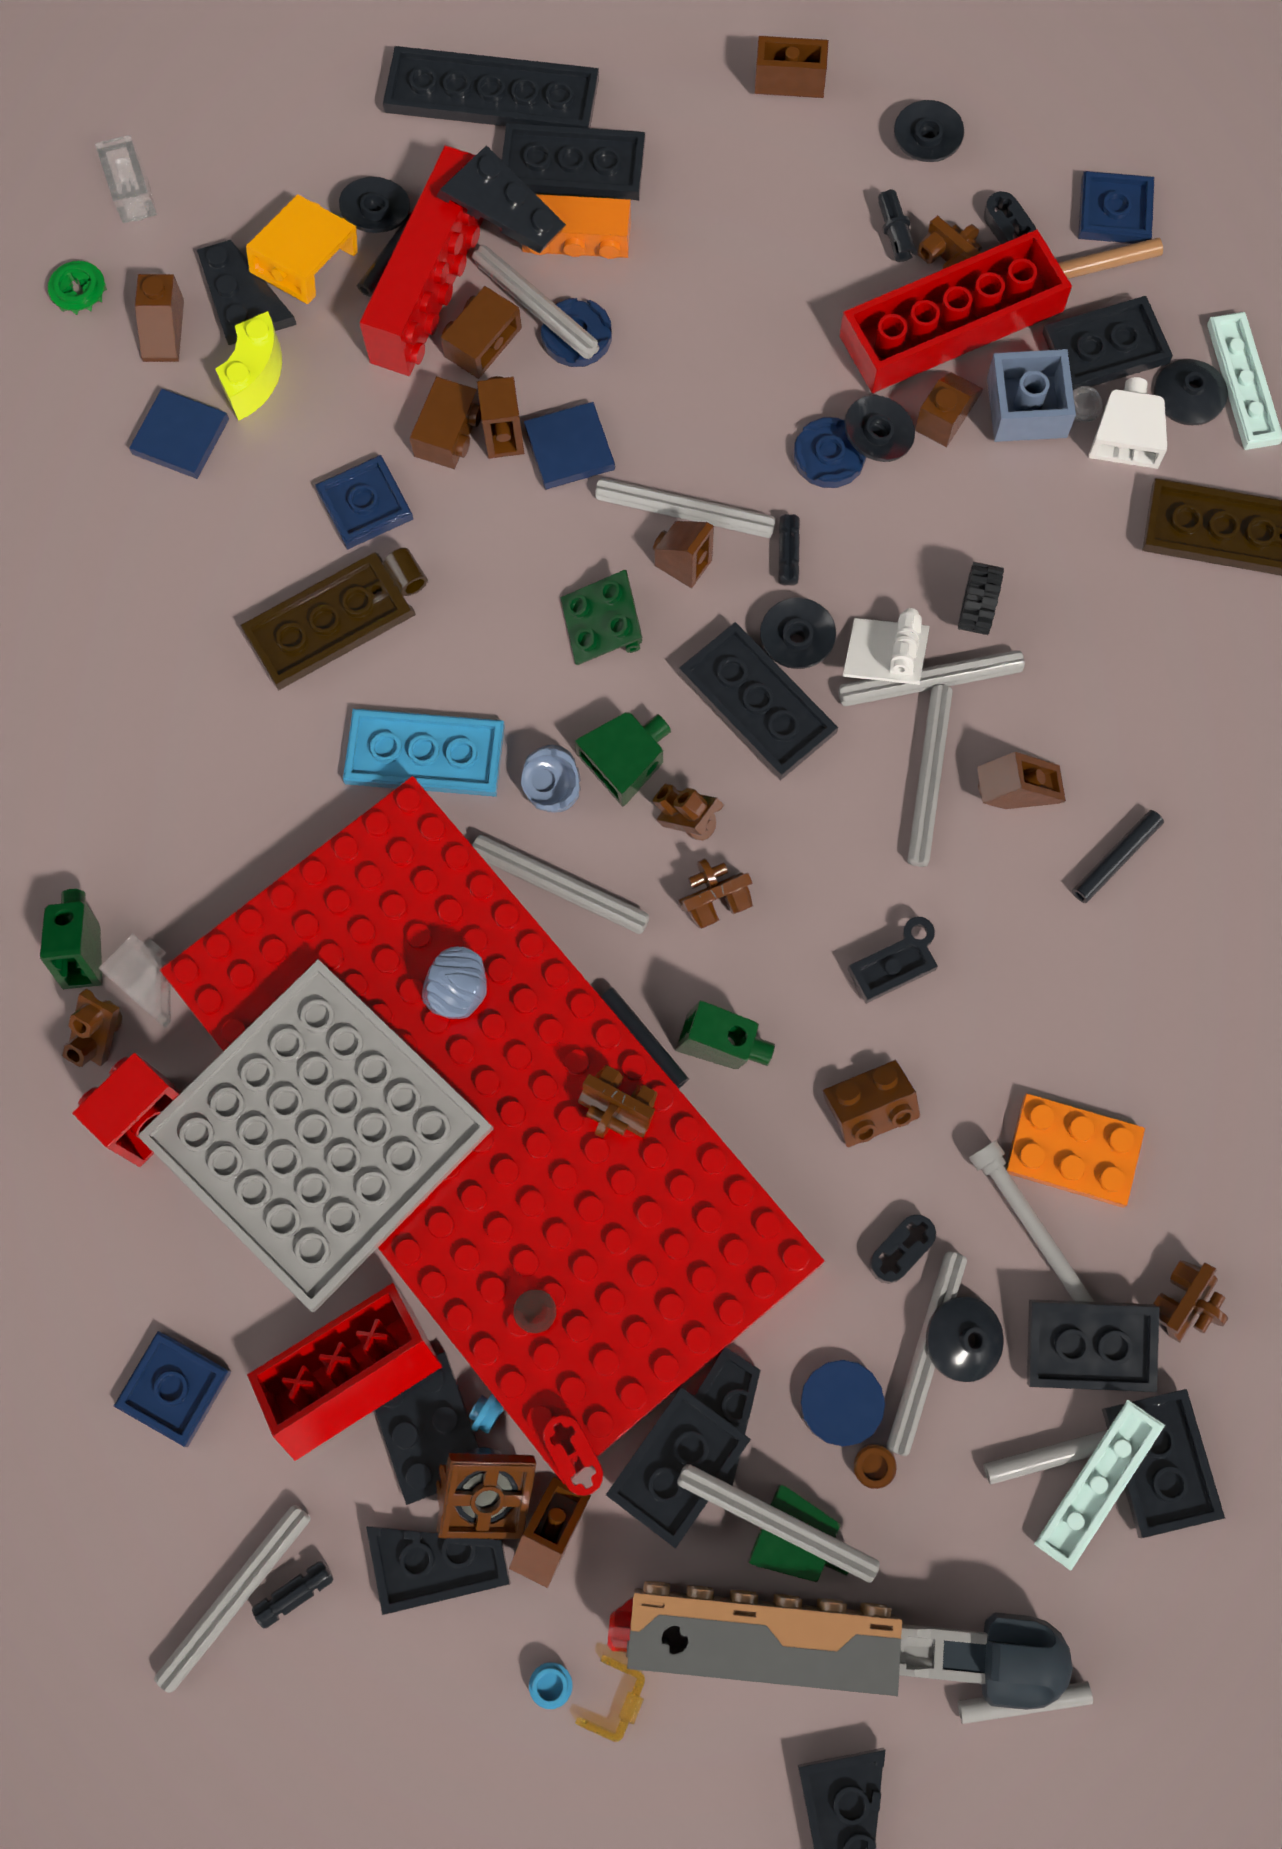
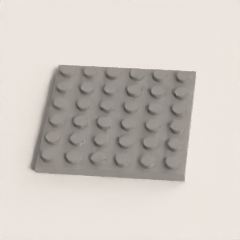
[138,960,493,1313]

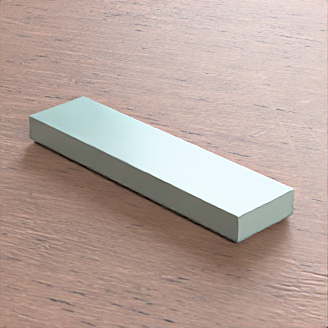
[1207,312,1282,450]
[1034,1400,1165,1571]

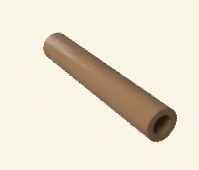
[1058,238,1163,279]

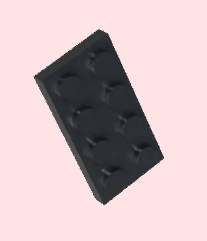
[502,123,645,201]
[679,622,838,781]

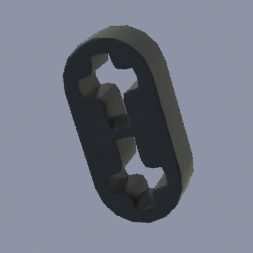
[984,191,1036,244]
[869,1214,936,1284]

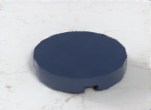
[541,298,612,367]
[794,417,866,488]
[800,1360,885,1447]

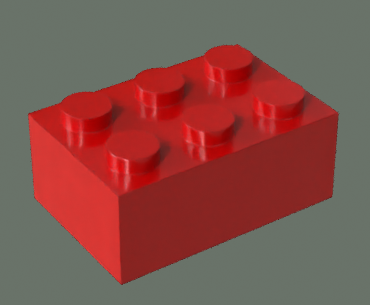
[72,1052,182,1167]

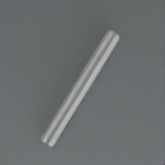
[472,245,599,359]
[595,478,775,538]
[838,650,1025,706]
[907,685,953,867]
[472,835,649,934]
[887,1251,967,1456]
[677,1464,880,1582]
[154,1505,311,1693]

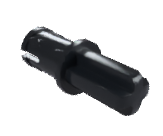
[878,189,917,262]

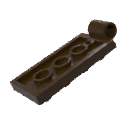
[1142,478,1282,576]
[240,547,428,691]

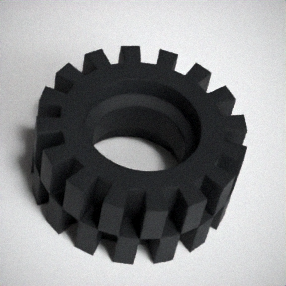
[958,562,1004,635]

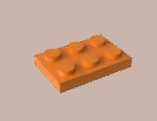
[1005,1093,1145,1208]

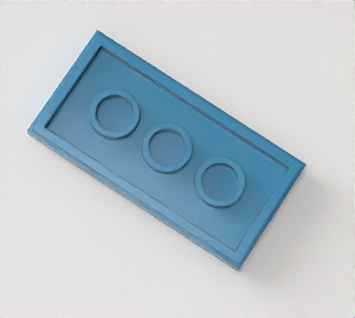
[343,709,505,797]

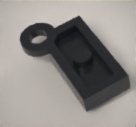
[847,917,938,1004]

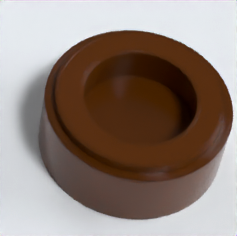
[854,1443,897,1489]

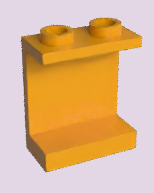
[246,194,358,304]

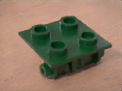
[560,570,643,665]

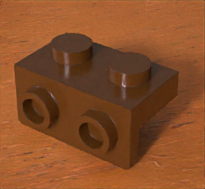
[823,1060,920,1147]

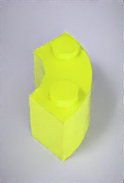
[215,311,282,421]

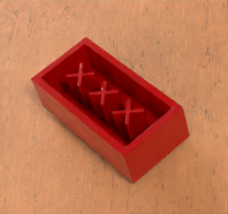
[247,1283,442,1461]

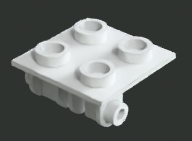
[843,608,930,685]

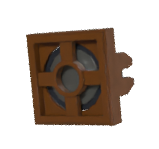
[436,1447,537,1539]

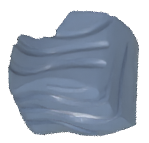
[521,745,581,813]
[422,947,487,1019]

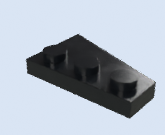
[694,1347,761,1486]

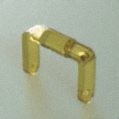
[575,1654,645,1742]

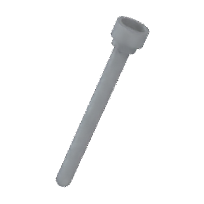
[969,1140,1095,1302]

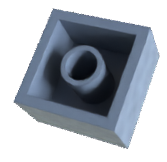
[987,349,1076,442]

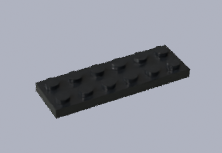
[383,46,599,128]

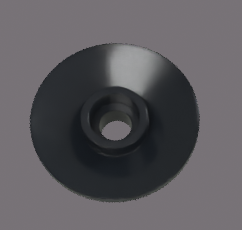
[894,100,964,162]
[339,177,410,233]
[1154,359,1228,426]
[844,395,915,462]
[760,598,836,669]
[926,1297,1004,1382]

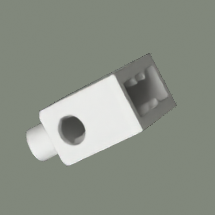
[1089,377,1167,469]

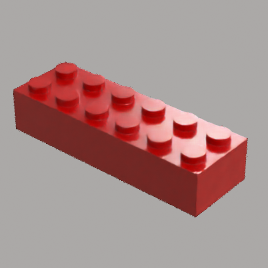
[359,145,484,377]
[839,229,1072,394]

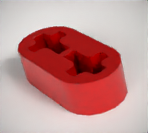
[543,1416,604,1496]

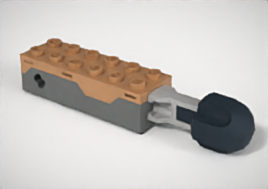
[607,1581,1073,1710]

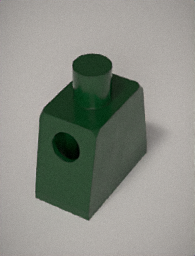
[575,712,671,807]
[40,889,102,990]
[675,1000,775,1069]
[747,1484,849,1582]

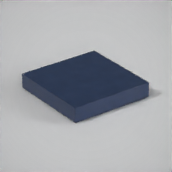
[1078,171,1155,244]
[129,388,229,479]
[524,402,615,490]
[315,455,414,550]
[114,1331,231,1447]

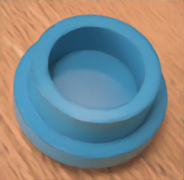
[469,1394,504,1434]
[529,1662,573,1709]

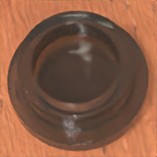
[514,1290,557,1333]

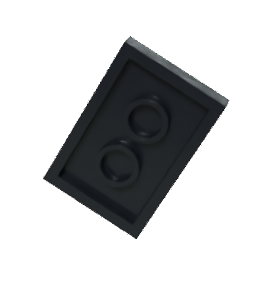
[1042,296,1173,392]
[1027,1299,1159,1392]
[375,1352,479,1505]
[606,1387,751,1549]
[1102,1389,1225,1538]

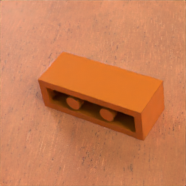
[522,194,631,259]

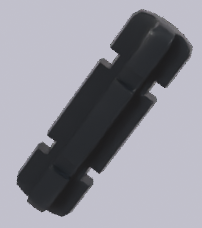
[778,514,800,586]
[252,1561,334,1629]

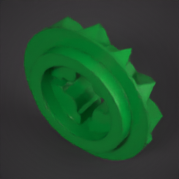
[48,261,107,315]

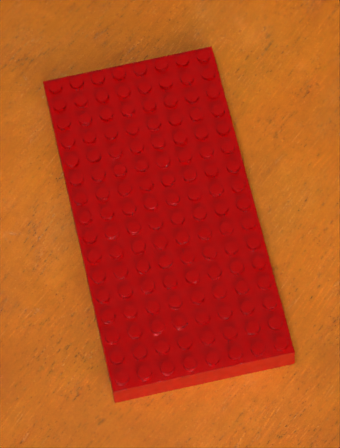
[160,776,825,1485]

